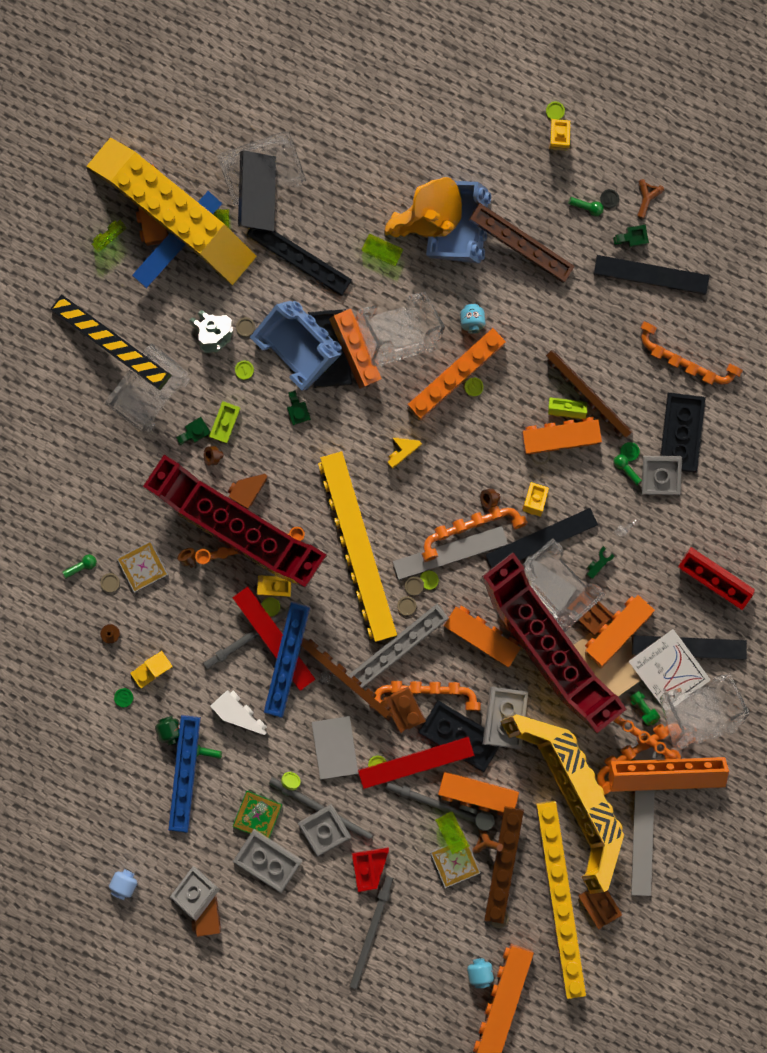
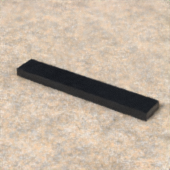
[246,229,352,296]
[594,255,710,295]
[486,508,598,568]
[632,635,747,660]

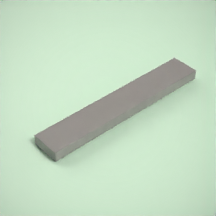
[393,526,508,580]
[348,603,449,688]

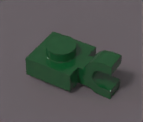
[613,224,649,248]
[287,390,311,426]
[176,417,211,446]
[586,546,615,580]

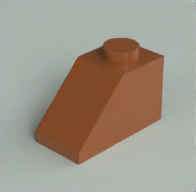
[228,474,268,509]
[192,895,221,936]

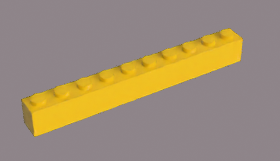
[318,451,397,642]
[535,801,586,999]

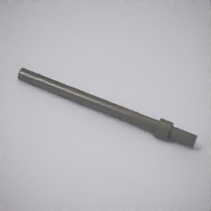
[204,599,303,669]
[269,777,373,841]
[386,782,497,830]
[349,876,394,989]

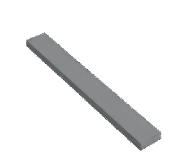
[631,740,656,896]

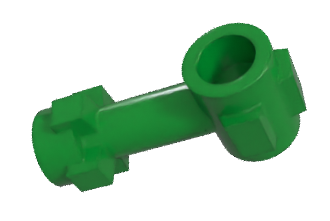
[630,691,661,726]

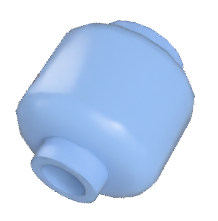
[109,869,137,900]

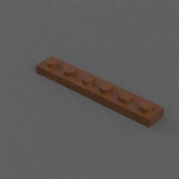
[469,203,575,283]
[546,350,633,438]
[301,638,393,720]
[484,806,524,924]

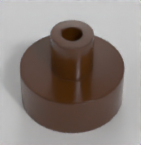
[203,446,224,466]
[480,488,500,508]
[177,547,197,568]
[100,624,120,643]

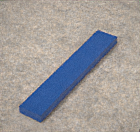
[132,191,222,289]
[264,602,310,718]
[168,715,201,833]

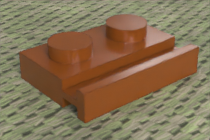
[566,589,613,636]
[383,686,426,733]
[578,889,622,929]

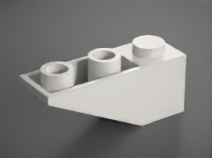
[210,690,267,735]

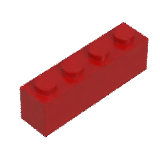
[678,547,755,610]

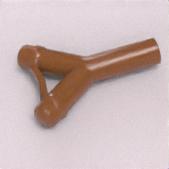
[637,179,664,219]
[473,829,503,854]

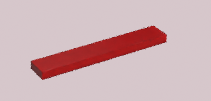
[232,586,316,691]
[358,736,474,789]

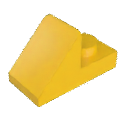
[549,119,570,151]
[387,438,422,469]
[522,482,549,517]
[257,575,291,597]
[130,651,173,689]

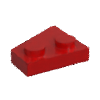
[352,847,389,892]

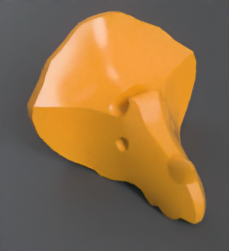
[384,177,462,238]

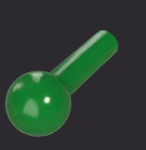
[568,197,604,216]
[613,455,642,486]
[62,554,97,579]
[197,744,222,759]

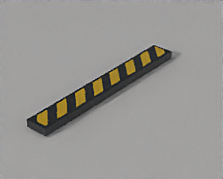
[50,294,172,390]

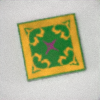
[232,790,283,838]

